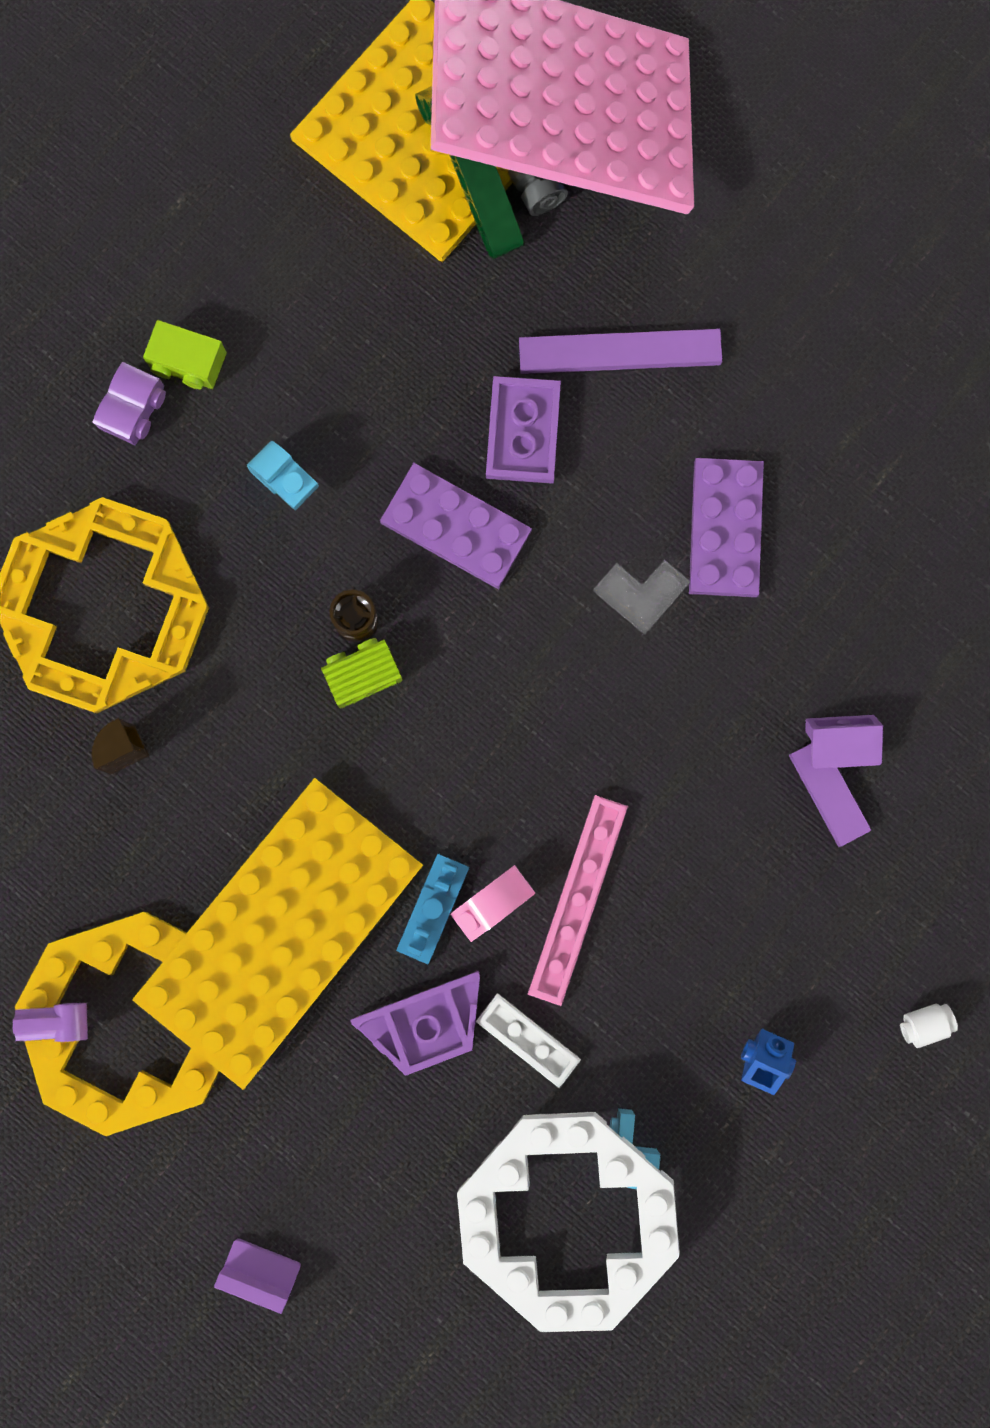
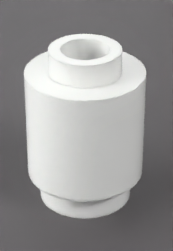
[900,1003,958,1048]

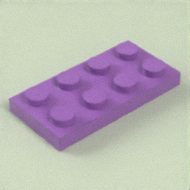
[689,458,764,597]
[380,463,532,589]

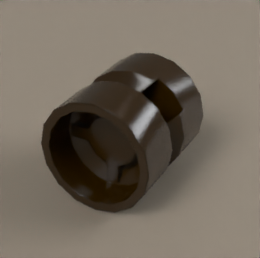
[329,589,378,642]

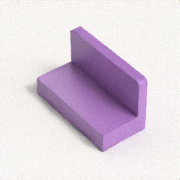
[805,715,883,769]
[214,1238,301,1314]

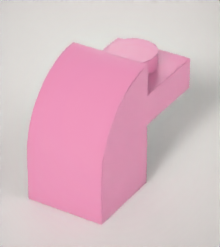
[450,865,535,942]

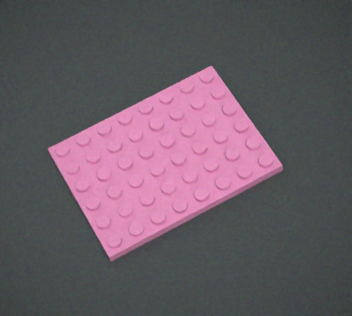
[431,0,694,214]

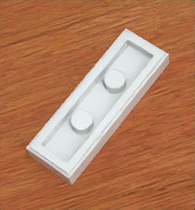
[476,993,581,1088]

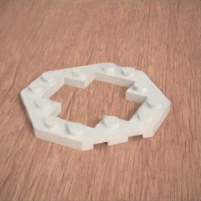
[457,1112,680,1332]

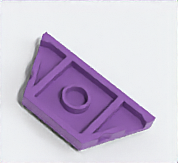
[350,971,480,1076]

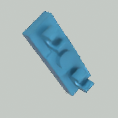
[396,854,470,964]

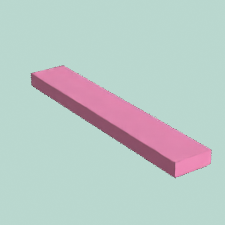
[528,795,628,1006]

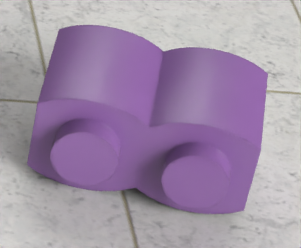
[93,362,166,445]

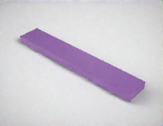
[519,329,722,374]

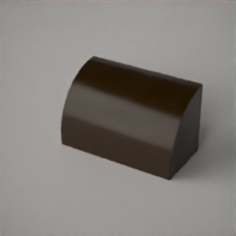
[92,718,149,774]

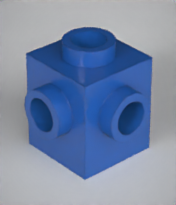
[741,1029,796,1095]

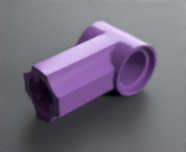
[13,1003,88,1042]

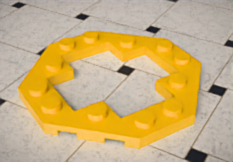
[0,497,209,714]
[15,912,220,1136]

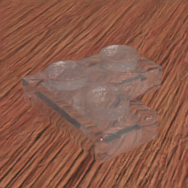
[593,560,690,635]

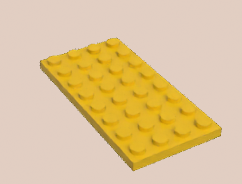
[132,778,423,1090]

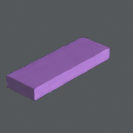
[789,744,871,847]

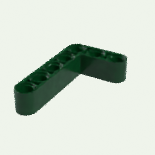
[415,87,524,259]

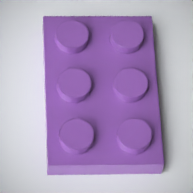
[486,376,561,483]

